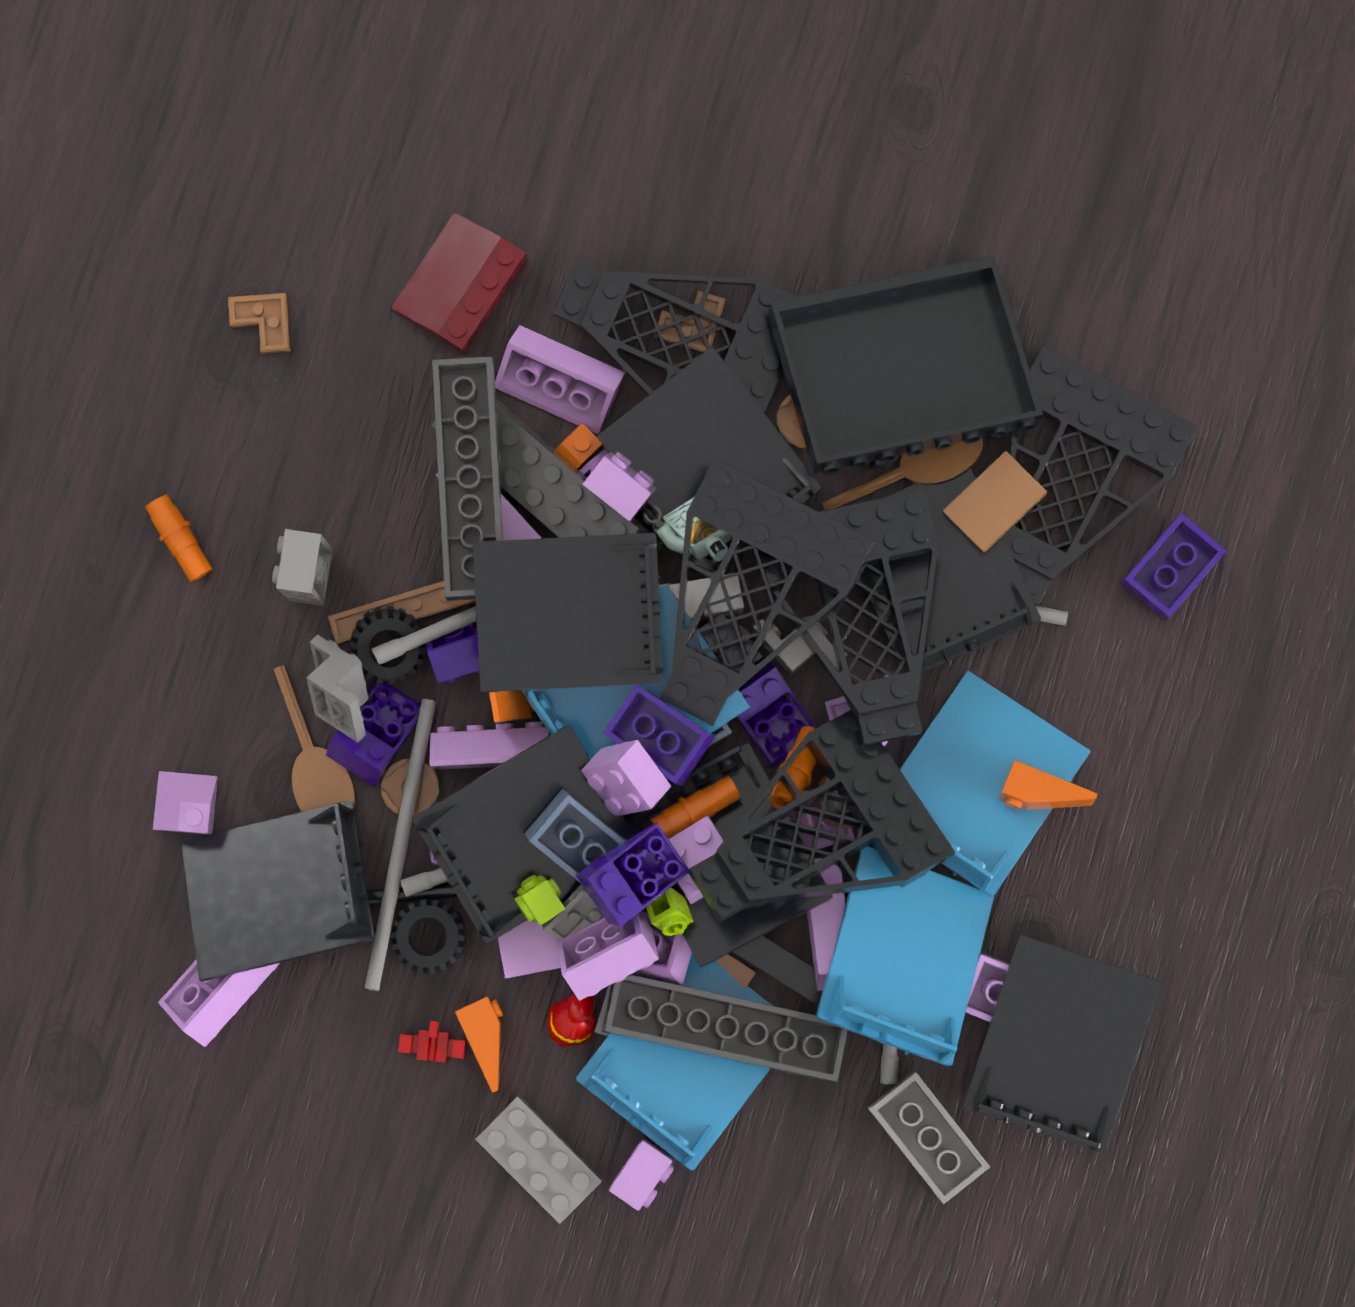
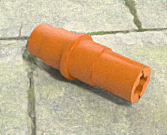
[145,494,213,583]
[770,726,816,809]
[650,776,741,839]

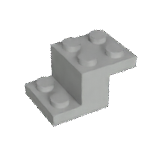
[752,619,847,676]
[306,635,368,743]

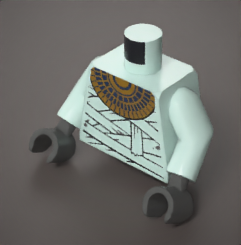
[643,472,732,561]

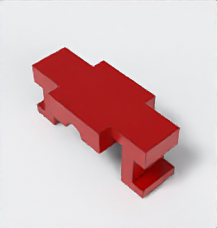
[398,1021,467,1062]

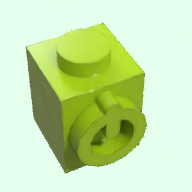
[514,875,565,926]
[646,887,694,936]

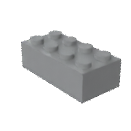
[272,529,333,606]
[867,1071,990,1204]
[475,1095,603,1224]

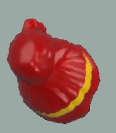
[548,993,596,1047]

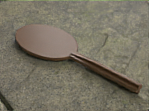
[822,437,983,510]
[273,665,355,812]

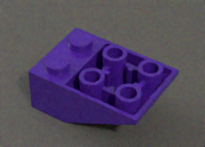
[736,657,815,767]
[326,680,421,787]
[575,823,689,927]

